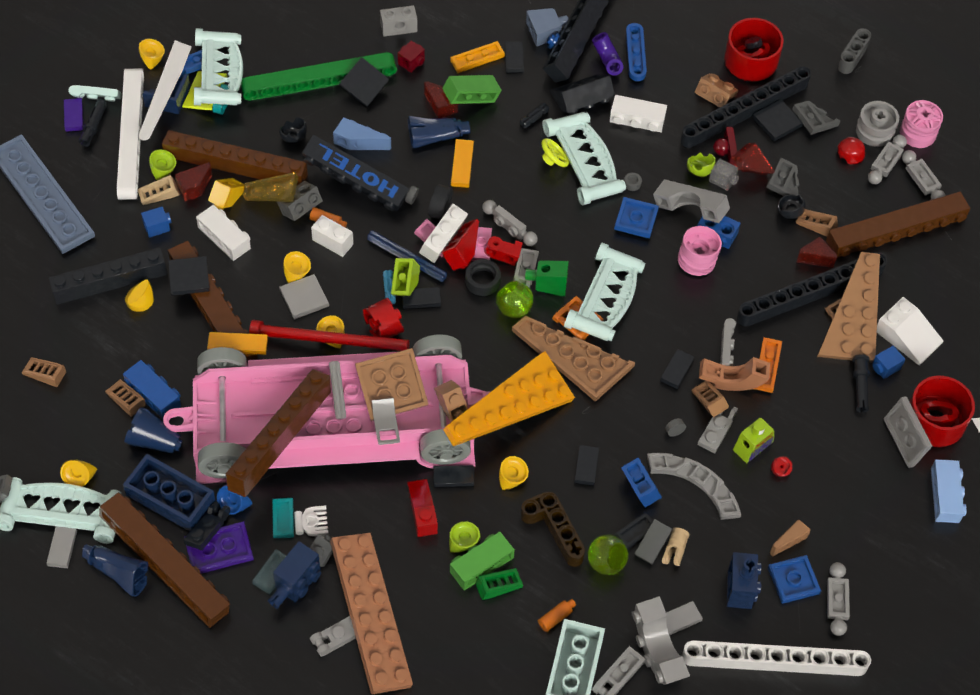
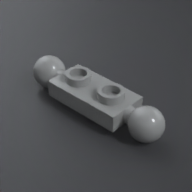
[868,135,907,184]
[902,150,946,200]
[482,200,538,246]
[827,562,850,636]

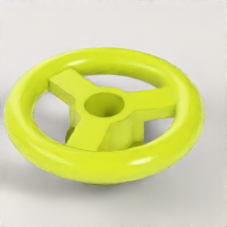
[541,138,569,167]

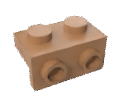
[695,73,739,107]

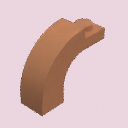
[699,357,770,391]

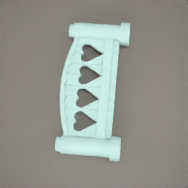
[194,28,243,106]
[542,112,626,205]
[564,242,646,341]
[0,477,122,544]

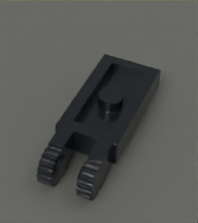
[183,502,231,550]

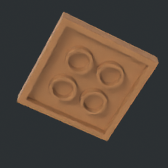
[355,348,429,421]

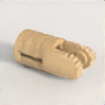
[662,528,690,566]

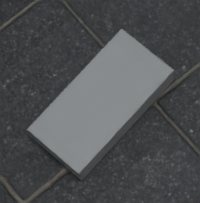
[47,526,77,569]
[666,601,703,635]

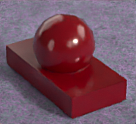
[713,127,738,166]

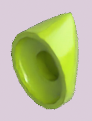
[149,149,176,180]
[449,521,481,553]

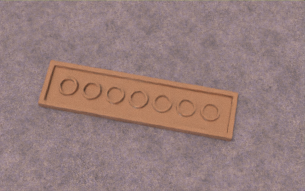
[330,533,413,694]

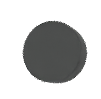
[624,173,642,191]
[405,185,420,205]
[665,418,686,436]

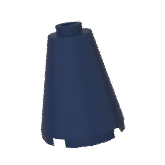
[124,407,183,453]

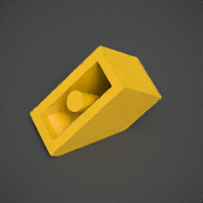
[208,178,247,209]

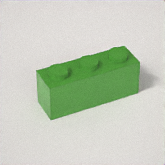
[442,75,502,104]
[450,532,514,590]

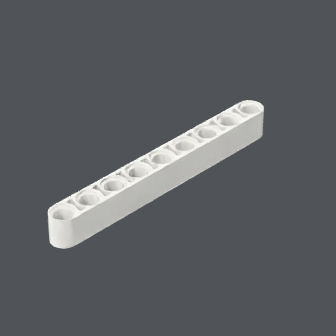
[117,68,144,200]
[682,640,871,676]

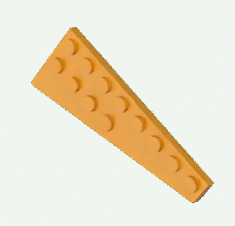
[443,351,575,447]

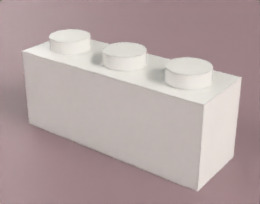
[610,95,667,132]
[196,204,251,261]
[419,204,468,263]

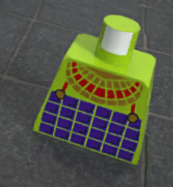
[733,418,774,463]

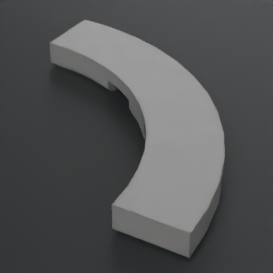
[647,453,741,520]

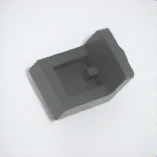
[310,534,333,567]

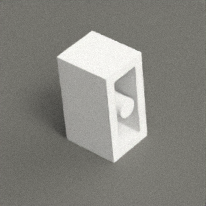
[311,215,353,257]

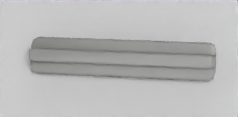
[329,361,346,419]

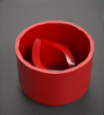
[724,18,784,82]
[910,376,975,447]

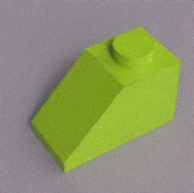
[391,258,420,296]

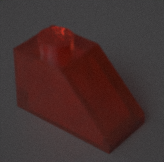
[424,81,459,118]
[732,143,775,175]
[175,162,212,201]

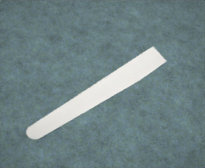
[139,41,192,140]

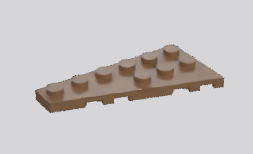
[817,252,880,362]
[512,316,635,402]

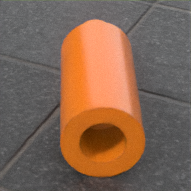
[310,207,347,228]
[538,599,576,632]

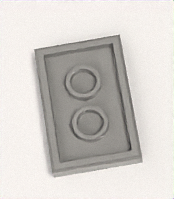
[883,397,932,468]

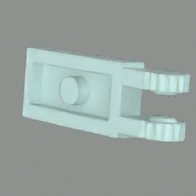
[68,85,121,102]

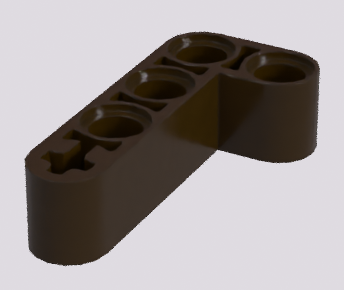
[521,492,585,567]

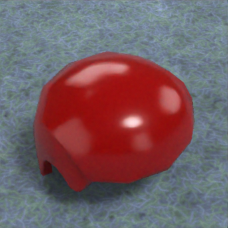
[837,137,865,165]

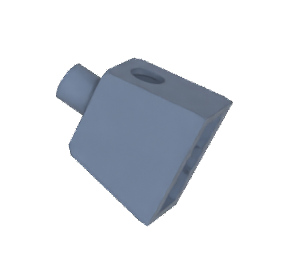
[526,8,568,46]

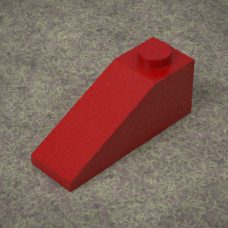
[441,219,479,270]
[407,479,438,537]

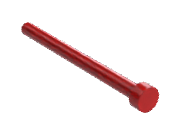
[249,320,410,351]

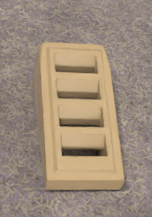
[137,175,180,205]

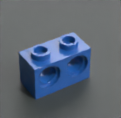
[698,216,741,249]
[621,458,662,507]

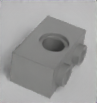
[380,5,417,37]

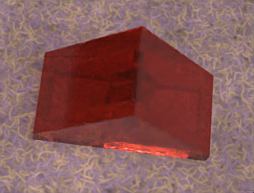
[797,237,837,268]

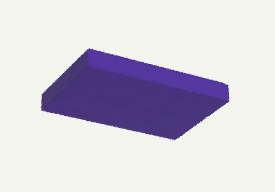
[184,521,254,574]

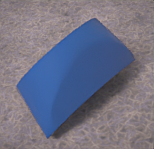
[217,485,253,515]

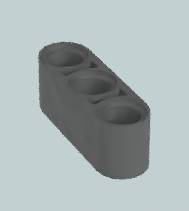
[838,28,871,74]

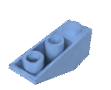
[333,117,391,150]

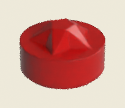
[771,457,792,477]

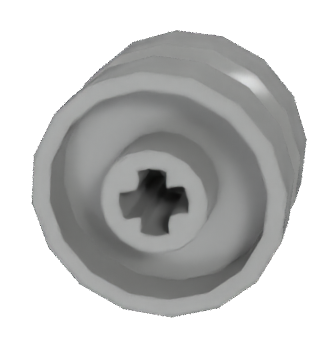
[856,101,899,147]

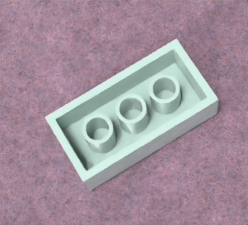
[546,619,605,695]

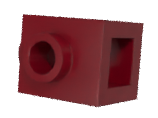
[398,40,425,72]

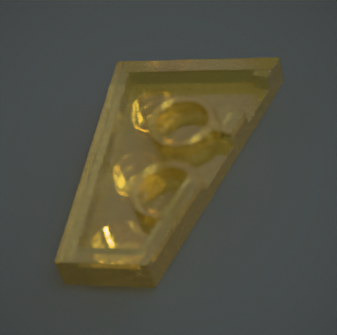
[243,172,298,202]

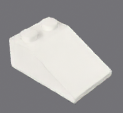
[877,297,943,366]

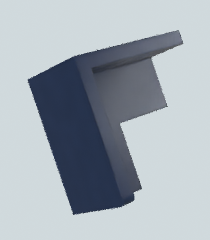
[142,74,190,114]

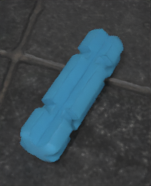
[383,270,396,304]

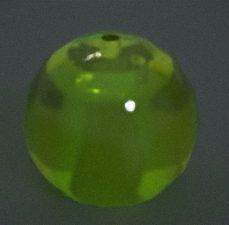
[496,281,533,318]
[588,535,628,575]

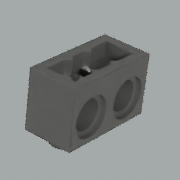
[276,181,323,221]

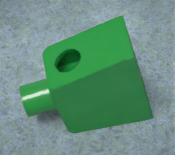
[525,261,569,297]

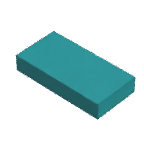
[273,498,294,538]

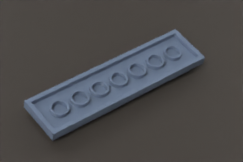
[0,134,95,254]

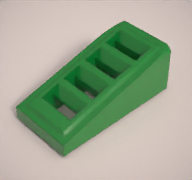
[476,568,523,600]

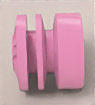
[900,100,943,148]
[678,226,722,276]

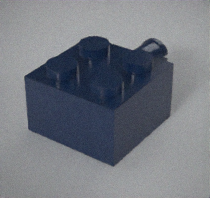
[268,541,321,609]
[727,552,761,609]

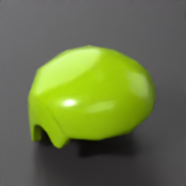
[687,152,716,177]

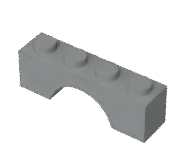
[653,179,730,223]

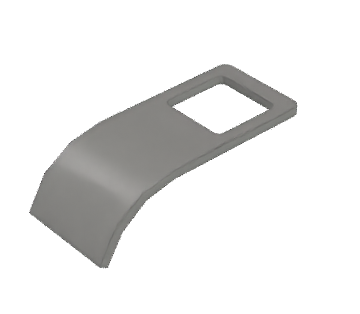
[372,398,400,445]

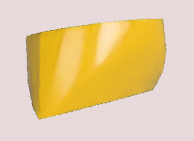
[139,39,165,70]
[283,251,311,283]
[125,279,154,312]
[316,315,345,348]
[499,456,529,490]
[60,460,97,487]

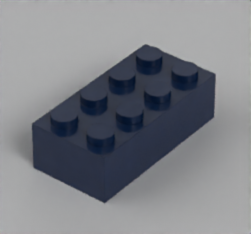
[123,454,216,531]

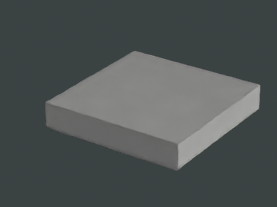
[279,274,329,319]

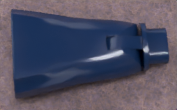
[408,116,470,148]
[82,544,148,597]

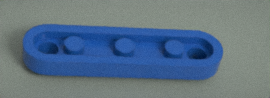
[626,23,647,81]

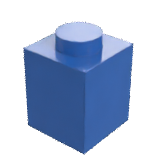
[141,207,172,238]
[872,345,906,379]

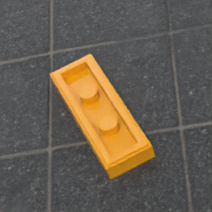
[450,41,505,73]
[451,139,474,188]
[207,332,268,355]

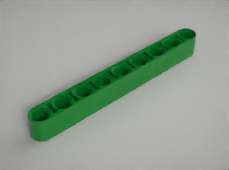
[241,52,397,101]

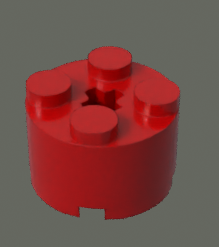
[363,298,404,338]

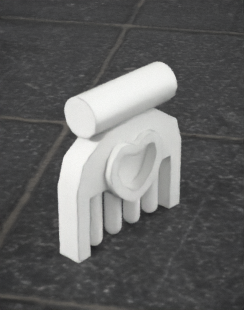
[294,505,328,536]

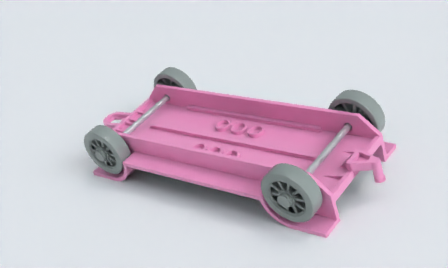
[163,335,490,484]

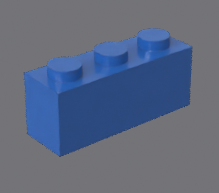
[123,360,181,419]

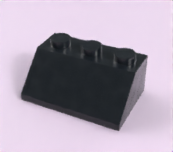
[550,74,615,114]

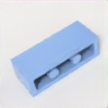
[931,460,966,523]

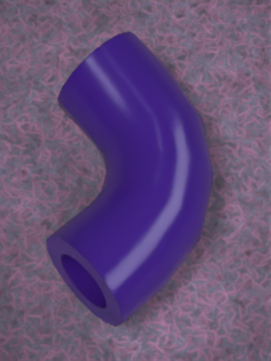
[592,32,623,75]

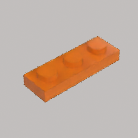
[754,337,782,393]

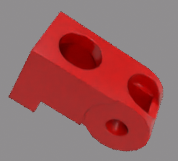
[484,236,523,266]

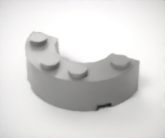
[632,596,690,685]

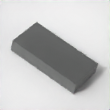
[635,519,672,565]

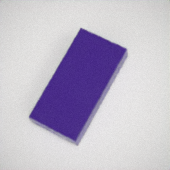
[64,98,84,132]

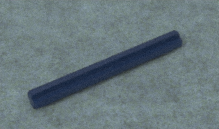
[367,230,447,282]

